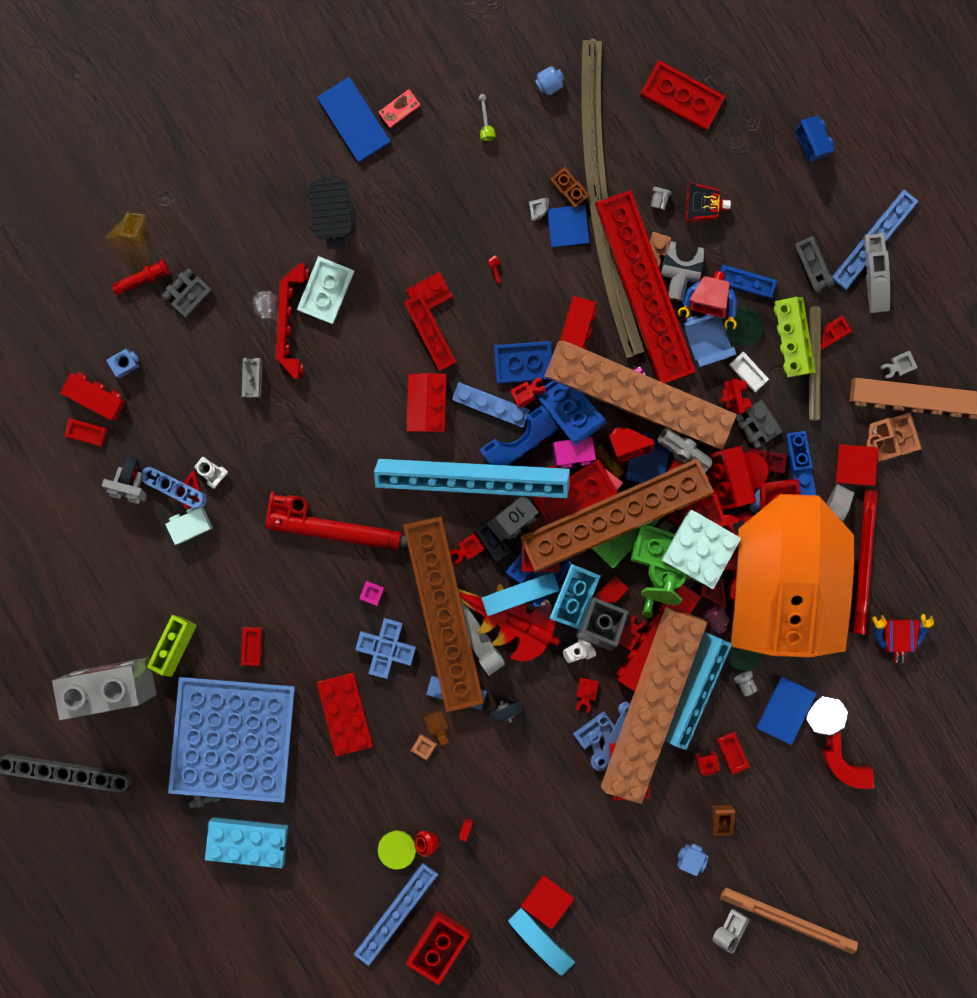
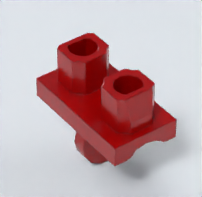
[718,378,752,414]

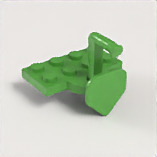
[631,525,700,618]

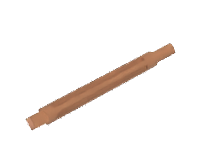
[720,887,858,954]

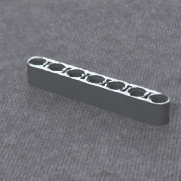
[0,754,131,792]

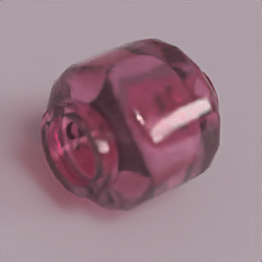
[702,604,730,634]

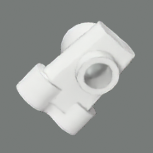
[194,457,228,489]
[563,638,596,663]

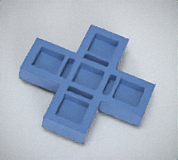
[355,618,416,679]

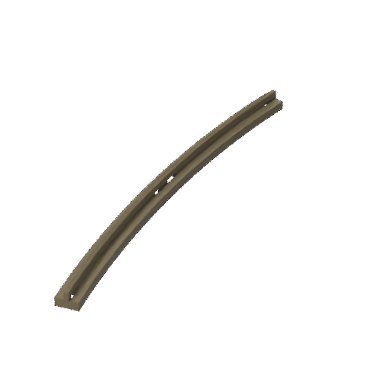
[581,39,645,359]

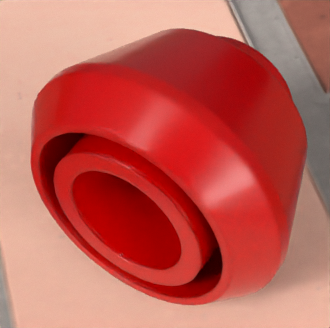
[414,831,439,857]

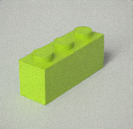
[147,615,197,677]

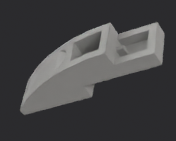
[863,233,890,313]

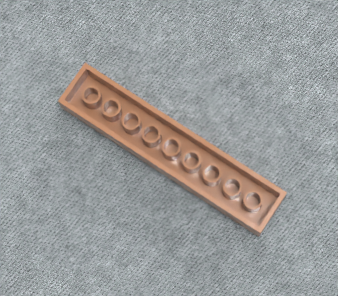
[544,341,737,450]
[601,606,707,804]

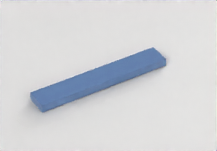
[832,190,919,291]
[354,862,438,966]

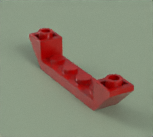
[276,263,309,380]

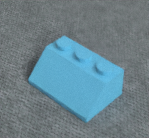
[550,564,600,629]

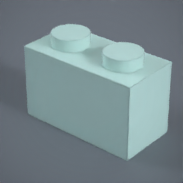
[165,507,213,545]

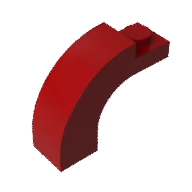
[822,731,874,789]

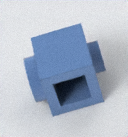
[677,843,708,876]

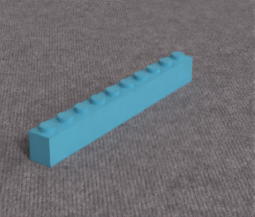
[374,459,570,498]

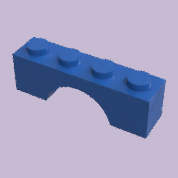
[480,406,559,466]

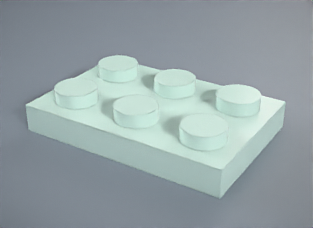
[297,256,354,324]

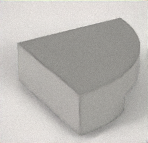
[529,198,549,221]

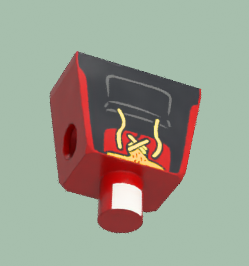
[685,183,731,223]

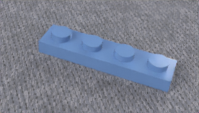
[452,382,530,428]

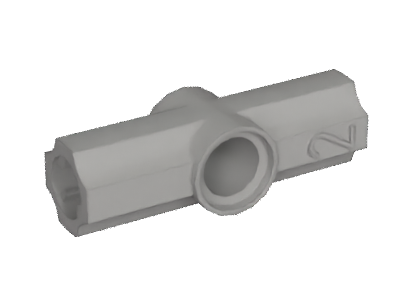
[658,428,713,473]

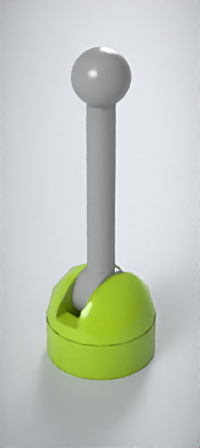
[479,94,496,141]

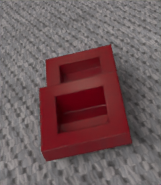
[748,448,788,474]

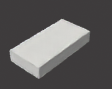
[729,352,769,393]

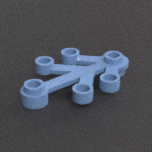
[587,702,631,771]

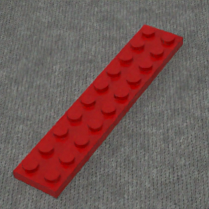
[595,190,696,383]

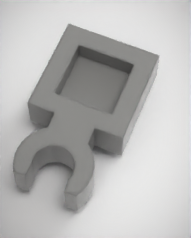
[880,350,918,379]

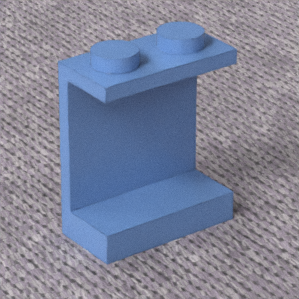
[683,314,736,368]

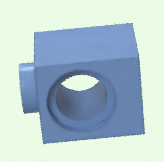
[106,349,139,378]

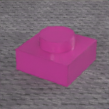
[359,581,384,606]

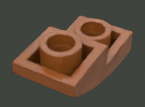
[550,167,590,208]

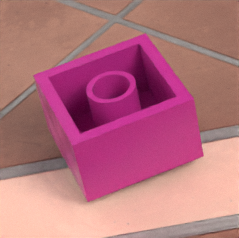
[552,437,596,469]

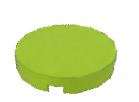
[378,830,416,870]

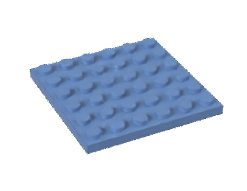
[168,677,295,803]

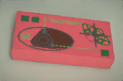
[378,89,421,128]

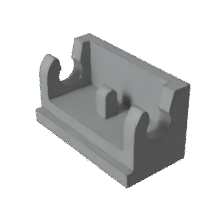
[242,358,262,398]

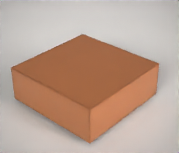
[411,734,437,761]

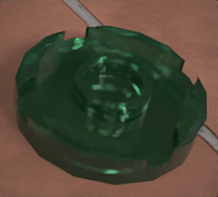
[724,307,763,346]
[726,638,763,671]

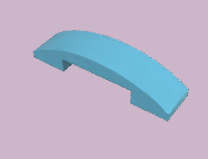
[481,573,560,616]
[508,907,575,976]

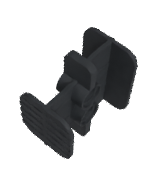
[308,176,355,249]

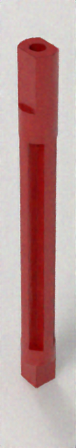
[853,490,878,634]

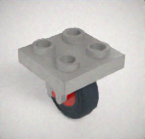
[102,457,147,504]

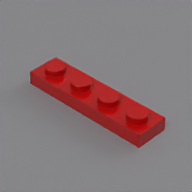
[404,293,456,371]

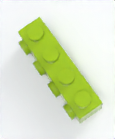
[774,297,816,377]

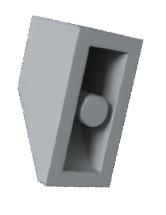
[826,483,854,522]

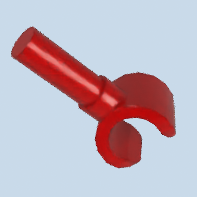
[488,255,501,283]

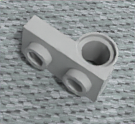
[713,909,750,954]

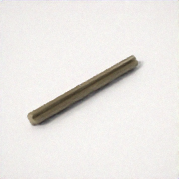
[809,306,821,421]

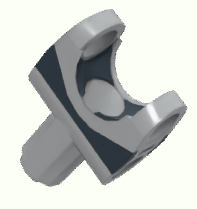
[661,241,704,302]

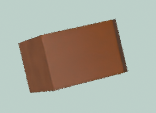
[712,805,735,836]

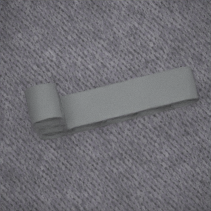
[461,602,505,676]

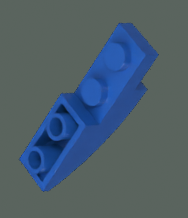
[786,431,817,495]

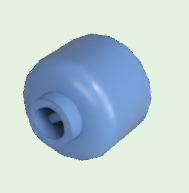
[535,66,565,96]

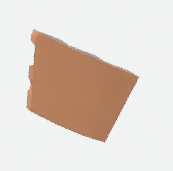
[867,413,922,462]

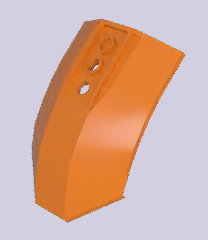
[731,494,854,657]

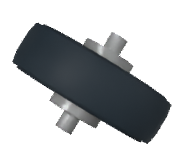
[489,700,523,723]

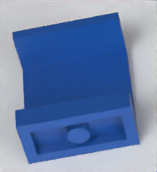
[624,432,671,484]

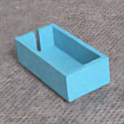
[205,817,288,868]

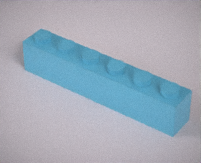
[665,632,732,750]

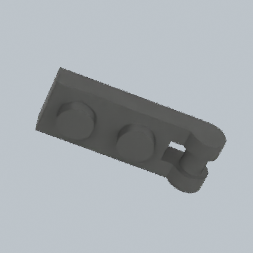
[795,236,835,293]

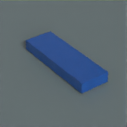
[720,264,778,299]

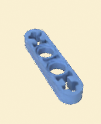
[141,467,207,509]

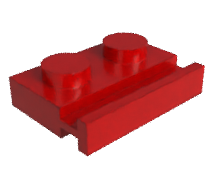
[406,272,453,310]

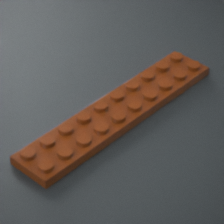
[520,458,714,573]
[403,516,484,712]

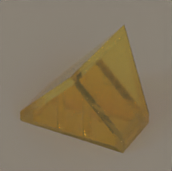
[104,212,146,244]

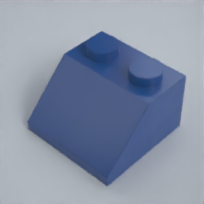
[794,116,834,164]

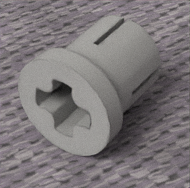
[650,187,672,210]
[734,671,758,696]

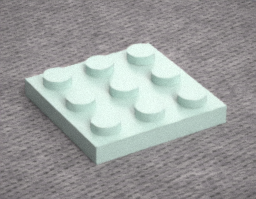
[661,509,741,589]

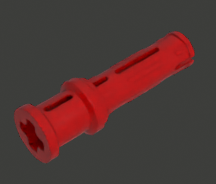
[111,259,170,295]

